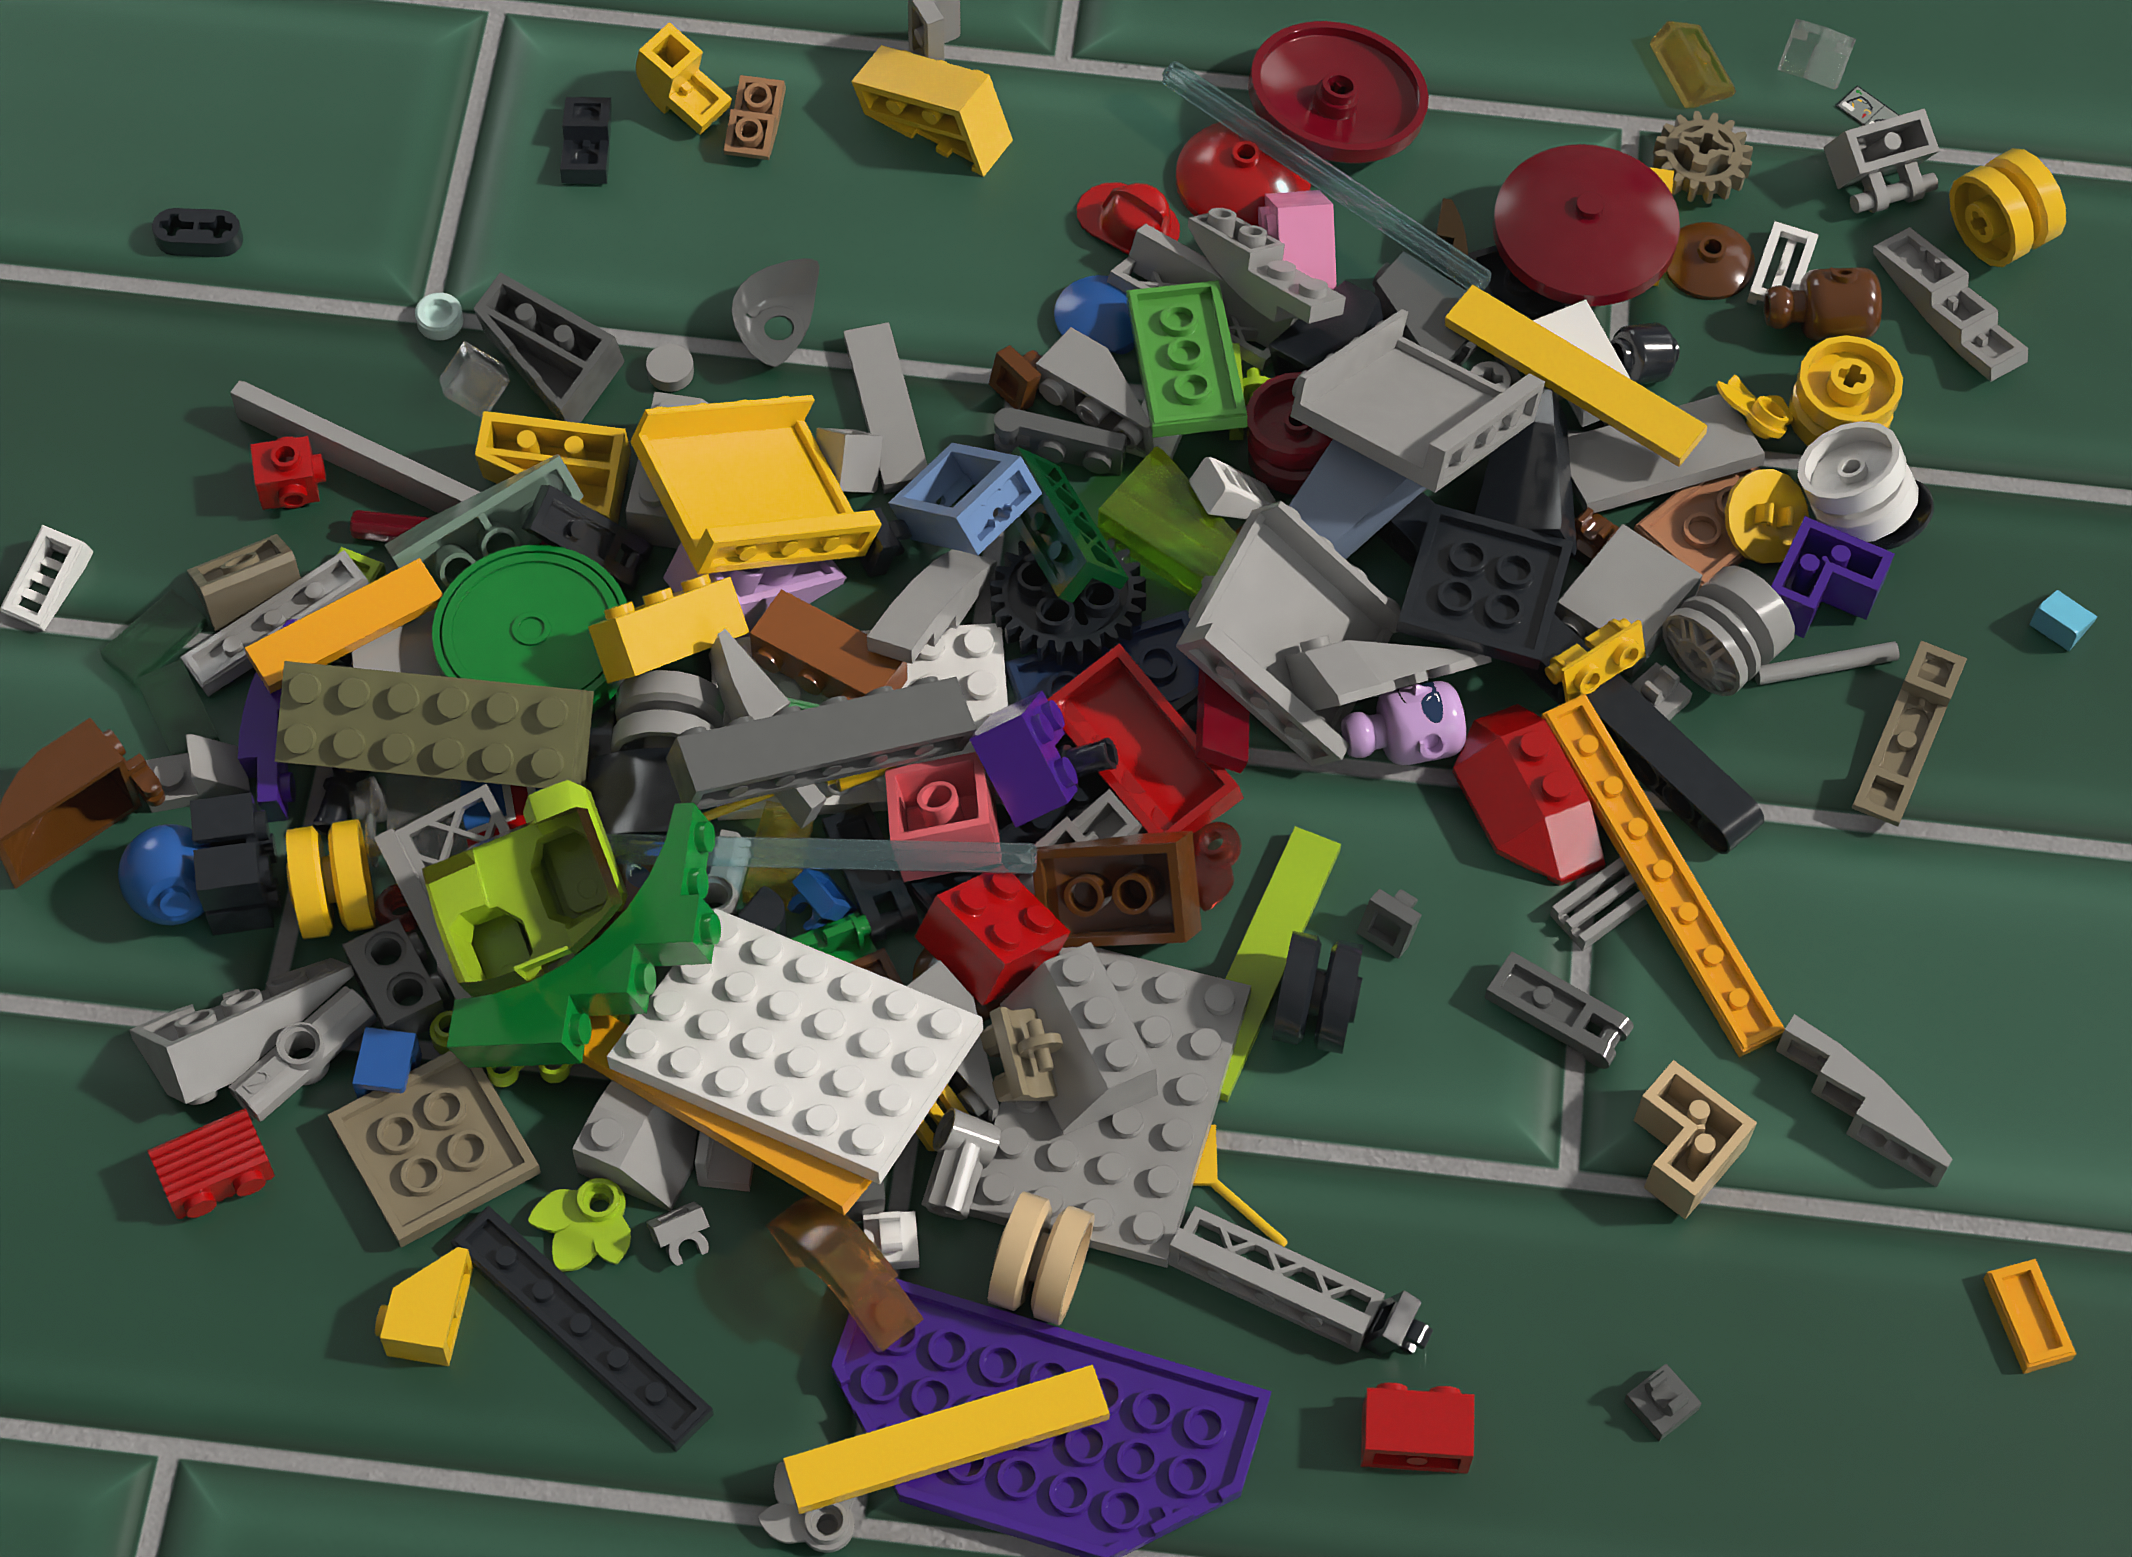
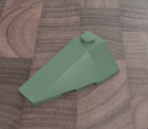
[384,454,584,610]

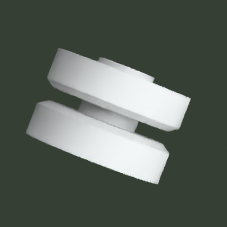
[1798,421,1918,542]

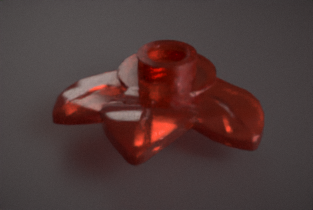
[1192,822,1242,912]

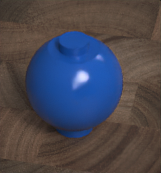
[118,824,213,925]

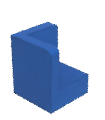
[352,1027,422,1099]

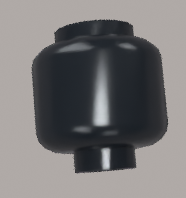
[1610,322,1680,384]

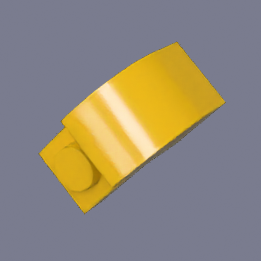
[636,22,732,135]

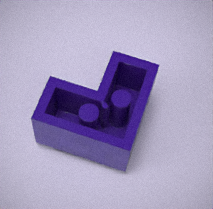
[1771,516,1895,638]
[969,690,1078,827]

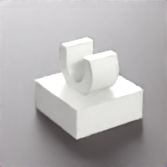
[863,1211,919,1271]

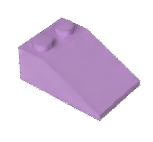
[663,543,846,639]

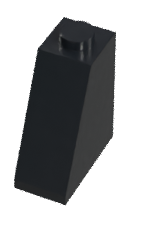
[1268,280,1383,377]

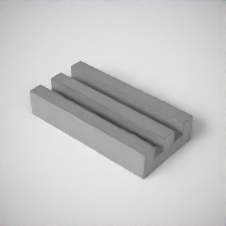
[1550,857,1648,951]

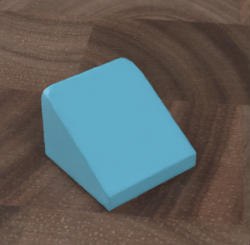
[2029,590,2097,652]

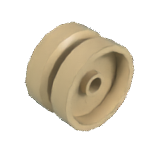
[988,1191,1095,1325]

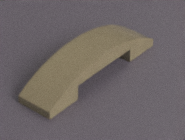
[1852,641,1967,827]

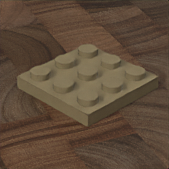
[328,1051,541,1248]

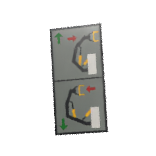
[1836,85,1899,126]

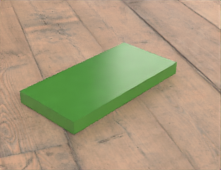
[1126,280,1247,438]

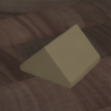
[187,534,301,631]

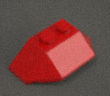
[1452,704,1606,886]

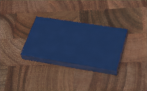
[1004,609,1199,745]

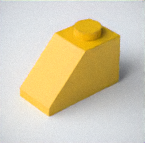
[375,1247,474,1366]

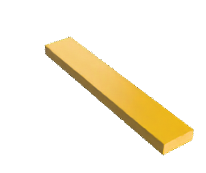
[1445,285,1707,467]
[783,1365,1110,1514]

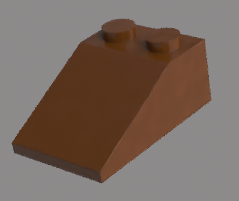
[1030,831,1202,948]

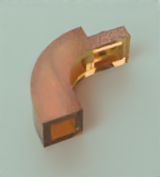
[765,1194,924,1352]

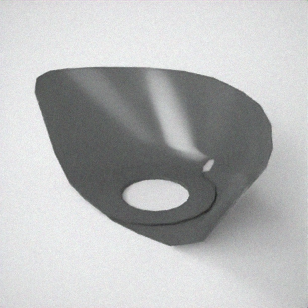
[731,258,820,367]

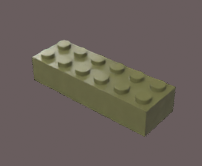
[275,661,594,788]

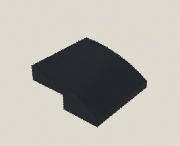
[586,747,681,851]

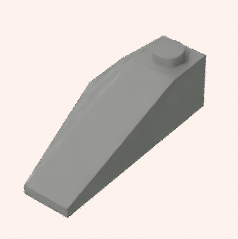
[1285,635,1492,711]
[129,958,354,1105]
[572,1080,698,1211]

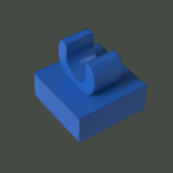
[787,868,857,931]

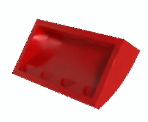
[1047,643,1244,834]

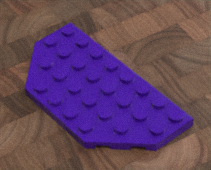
[831,1269,1272,1557]

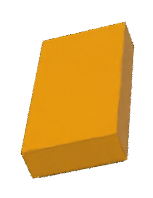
[1983,1259,2076,1374]

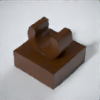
[988,345,1042,411]
[1573,507,1619,567]

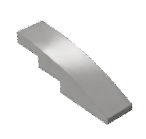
[1873,227,2028,382]
[867,549,997,664]
[708,629,827,829]
[1776,1014,1952,1187]

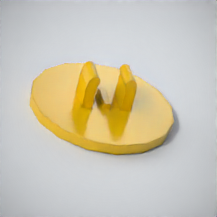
[1725,469,1809,564]

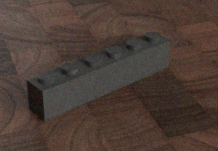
[666,676,977,810]

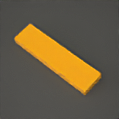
[245,558,443,694]

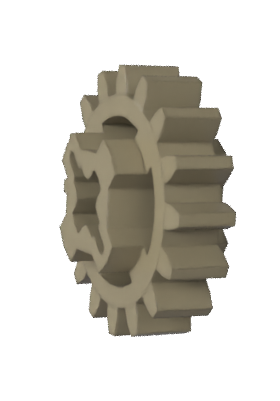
[1652,111,1753,204]

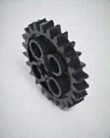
[990,538,1146,666]

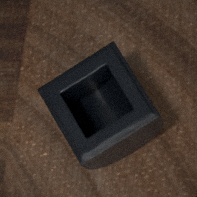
[737,885,787,937]

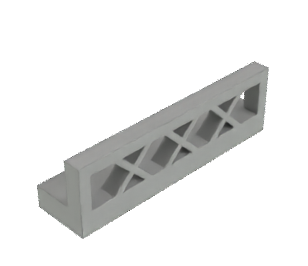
[1107,224,1299,370]
[1169,1206,1385,1352]

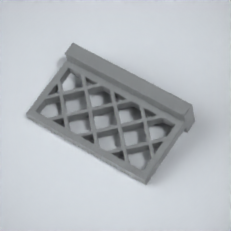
[374,784,575,999]

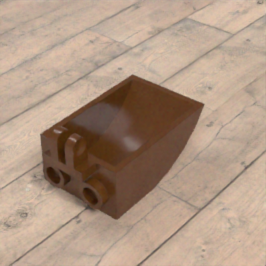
[0,718,165,889]

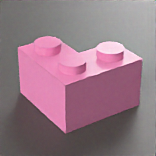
[1258,190,1337,290]

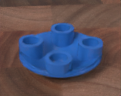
[1054,275,1135,354]

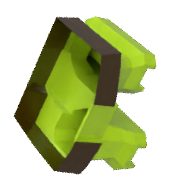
[422,780,628,998]

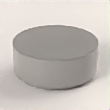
[646,344,694,392]

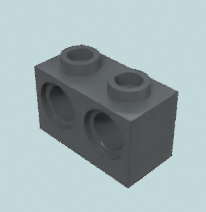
[342,918,450,1035]

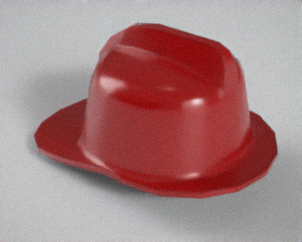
[1077,182,1180,255]

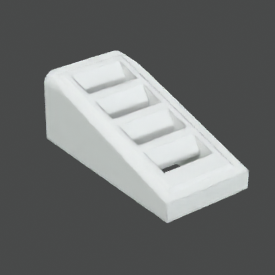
[1189,457,1276,520]
[0,525,93,631]

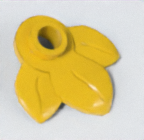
[1716,375,1793,439]

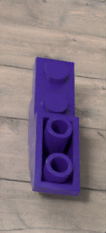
[238,619,298,822]

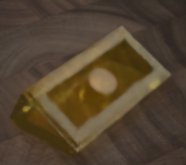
[1650,21,1736,108]

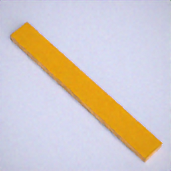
[1541,694,1785,1058]
[582,1015,872,1216]

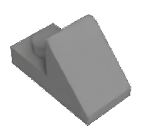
[146,734,251,813]

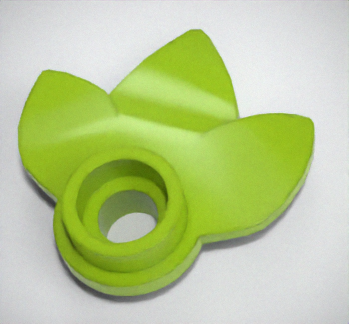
[528,1178,631,1272]

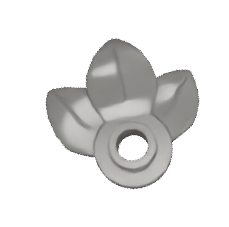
[758,1462,857,1553]

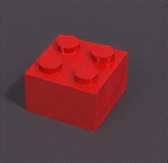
[915,864,1071,1006]

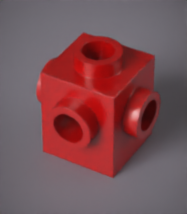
[250,436,326,510]

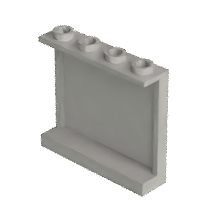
[1291,309,1545,493]
[1176,501,1401,767]

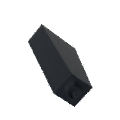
[1474,389,1577,557]

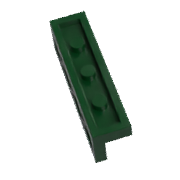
[1011,447,1129,603]

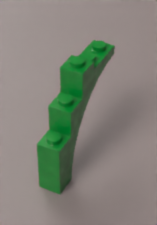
[447,803,721,1068]

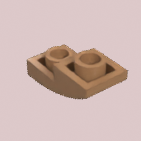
[724,75,786,160]

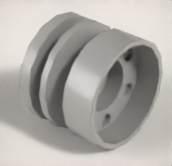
[1663,565,1795,696]

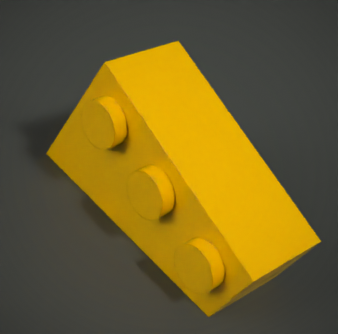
[851,45,1013,177]
[475,411,631,524]
[588,574,750,683]

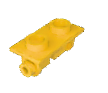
[1545,618,1646,702]

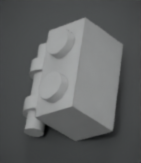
[1823,108,1940,213]

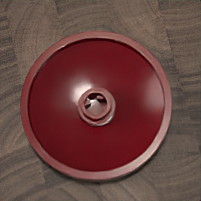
[1248,21,1429,163]
[1493,144,1680,306]

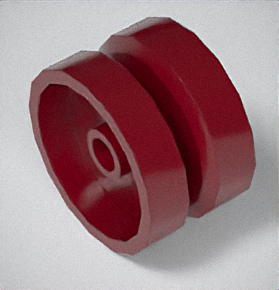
[1246,372,1333,495]

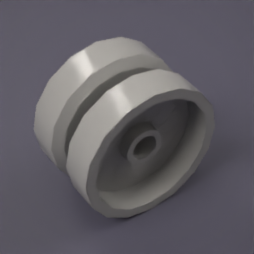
[611,670,725,753]

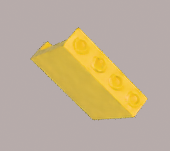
[630,395,882,575]

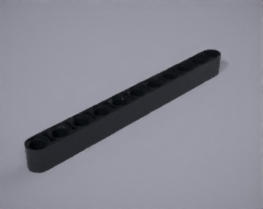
[1376,492,1764,854]

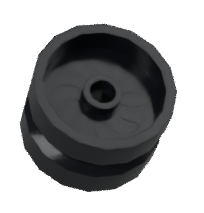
[1272,931,1364,1054]

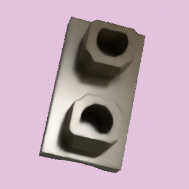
[980,1007,1063,1102]

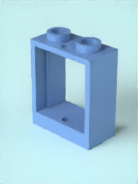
[888,443,1042,555]

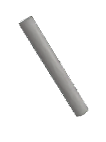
[1754,641,1899,685]

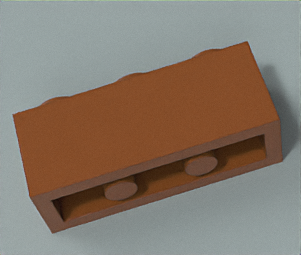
[750,589,908,700]

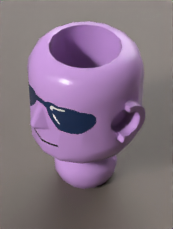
[1341,681,1466,765]

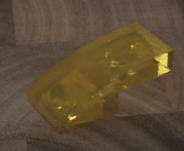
[742,801,814,911]

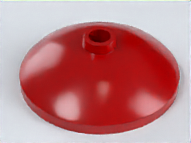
[1176,119,1312,226]

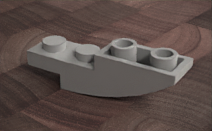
[1188,208,1346,324]

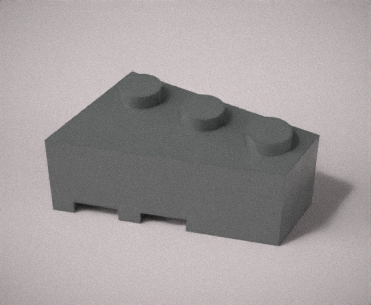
[473,272,625,423]

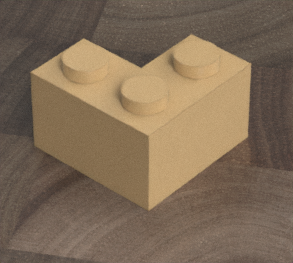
[1633,1060,1757,1220]

